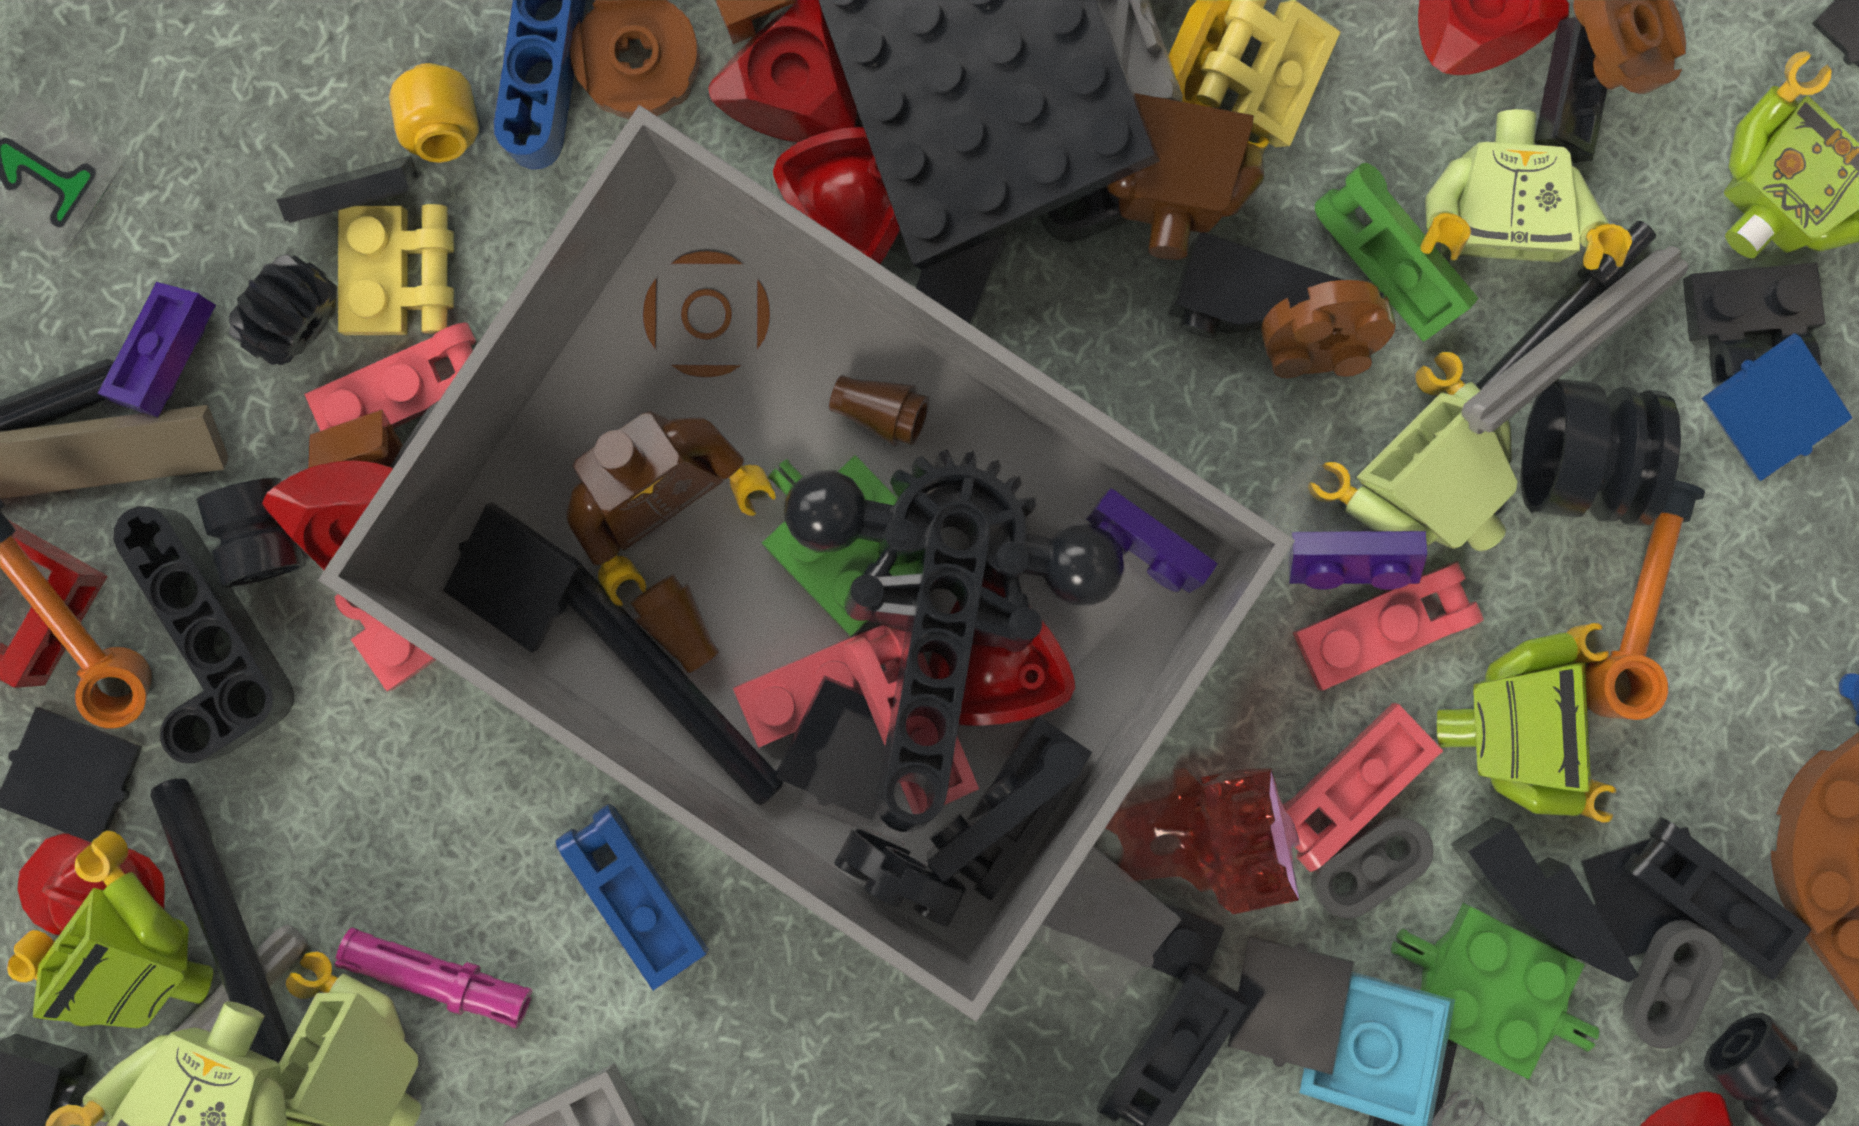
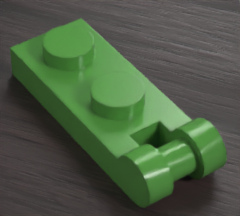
[1314,163,1479,342]

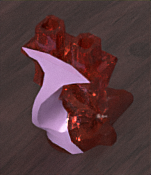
[1105,768,1300,915]

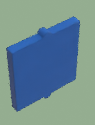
[1701,333,1853,481]

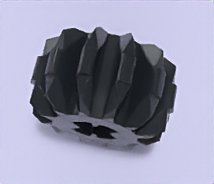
[229,253,337,366]

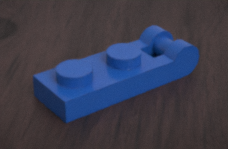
[555,803,709,991]

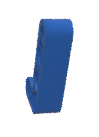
[494,0,586,170]

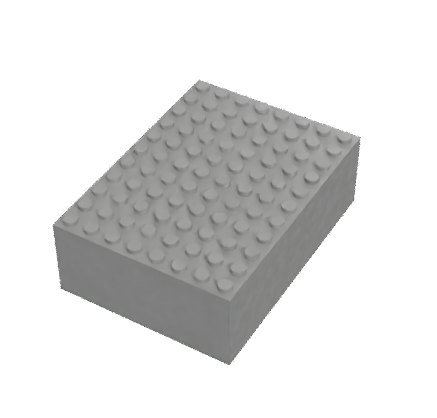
[318,105,1295,1022]

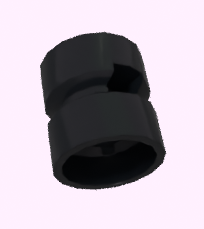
[197,478,306,588]
[1704,1012,1838,1126]

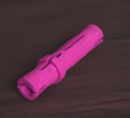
[335,927,532,1029]

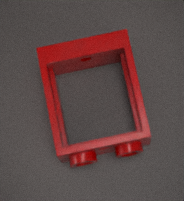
[0,520,108,688]

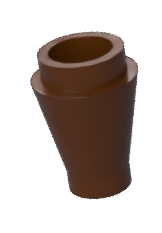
[829,375,929,447]
[630,574,719,673]

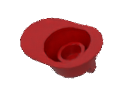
[17,833,165,936]

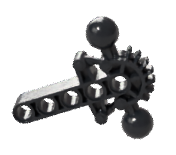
[784,449,1125,832]

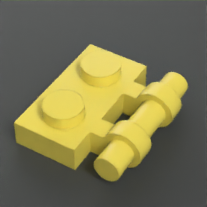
[1197,0,1341,147]
[338,204,454,335]

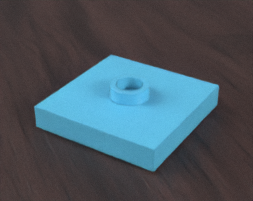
[1299,972,1455,1126]

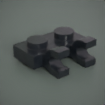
[1683,262,1826,383]

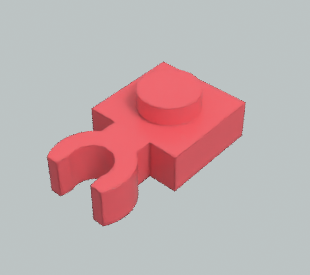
[334,594,436,691]

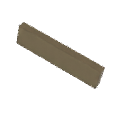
[0,405,228,499]

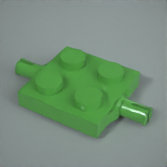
[762,455,918,638]
[1391,903,1599,1080]

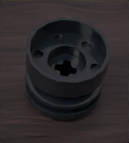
[1520,379,1681,526]

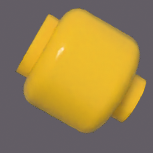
[389,63,480,163]

